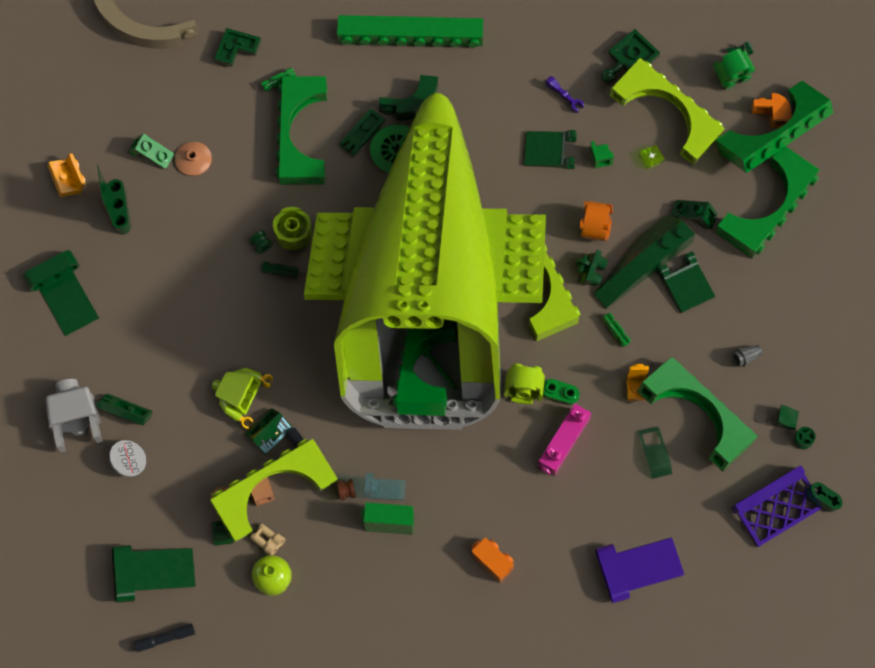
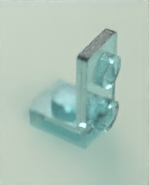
[364,473,406,500]

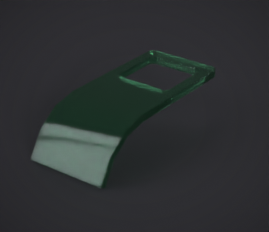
[638,427,673,479]

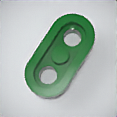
[543,379,580,405]

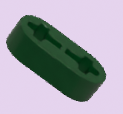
[806,482,843,512]

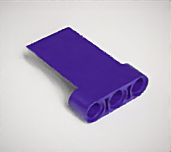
[595,538,685,604]

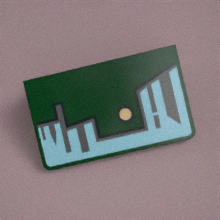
[244,408,292,455]

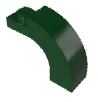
[379,75,439,121]

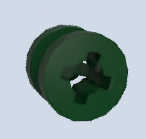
[249,231,273,254]
[794,427,816,450]

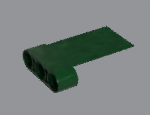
[97,164,131,235]
[23,250,99,336]
[112,545,196,603]

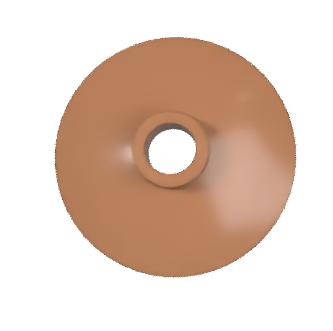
[175,142,212,176]

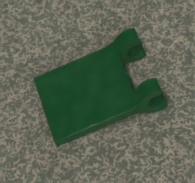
[524,130,577,169]
[657,251,716,313]

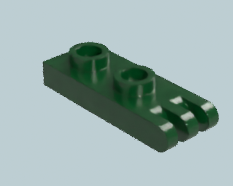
[339,108,385,156]
[96,394,153,426]

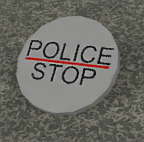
[109,440,146,477]

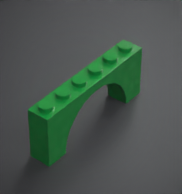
[276,76,327,185]
[715,80,833,173]
[715,147,820,258]
[393,319,458,416]
[637,357,758,472]

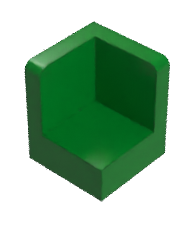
[590,141,614,169]

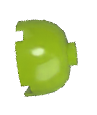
[252,555,292,596]

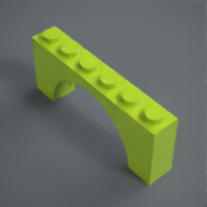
[609,58,725,166]
[529,244,580,341]
[210,439,338,543]

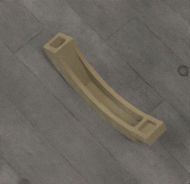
[94,0,198,49]

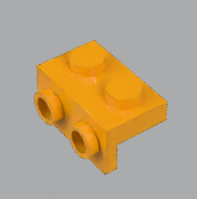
[47,153,85,197]

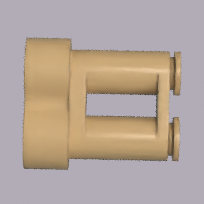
[250,524,285,555]

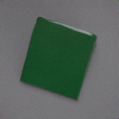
[776,405,799,430]
[212,521,234,546]

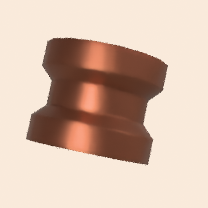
[337,479,356,501]

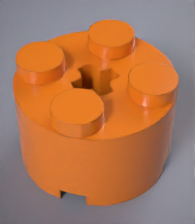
[580,201,613,242]

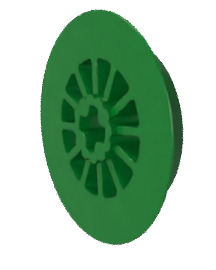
[370,125,410,173]

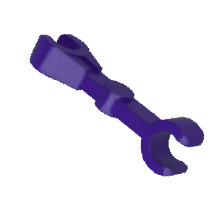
[546,76,584,113]

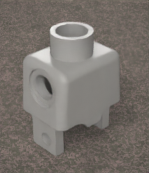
[45,379,102,453]

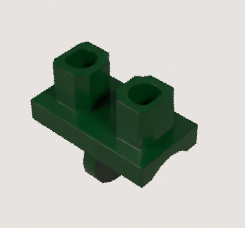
[575,249,608,286]

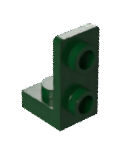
[671,200,718,230]

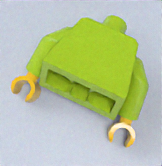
[212,368,273,430]

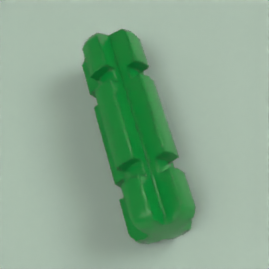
[261,67,296,91]
[602,313,631,347]

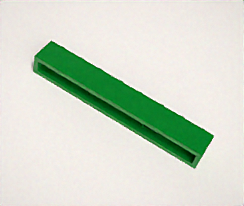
[337,15,483,48]

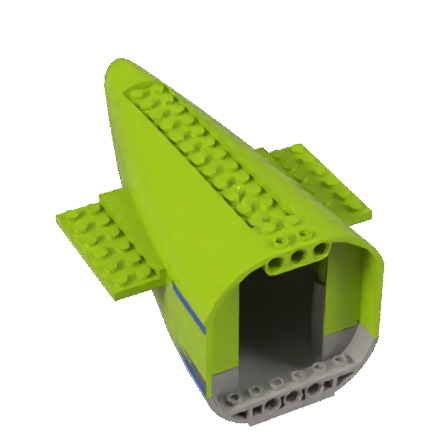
[304,92,546,430]

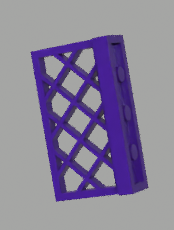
[731,465,822,547]

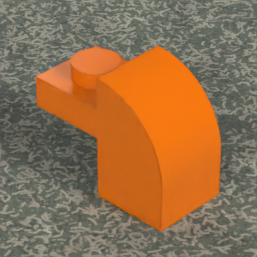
[751,93,792,128]

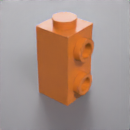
[471,537,514,582]

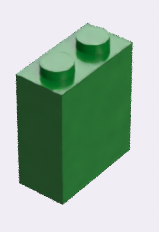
[361,502,415,535]

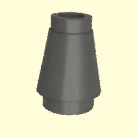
[732,345,762,367]

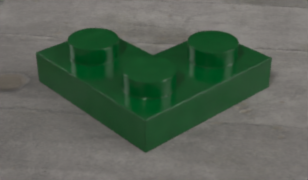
[214,28,261,67]

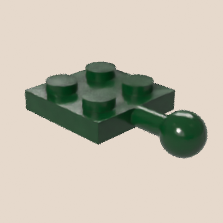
[601,29,660,83]

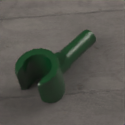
[727,42,753,55]

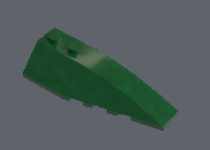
[594,214,695,309]

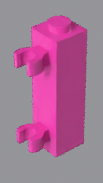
[538,404,592,476]

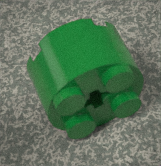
[712,49,755,90]

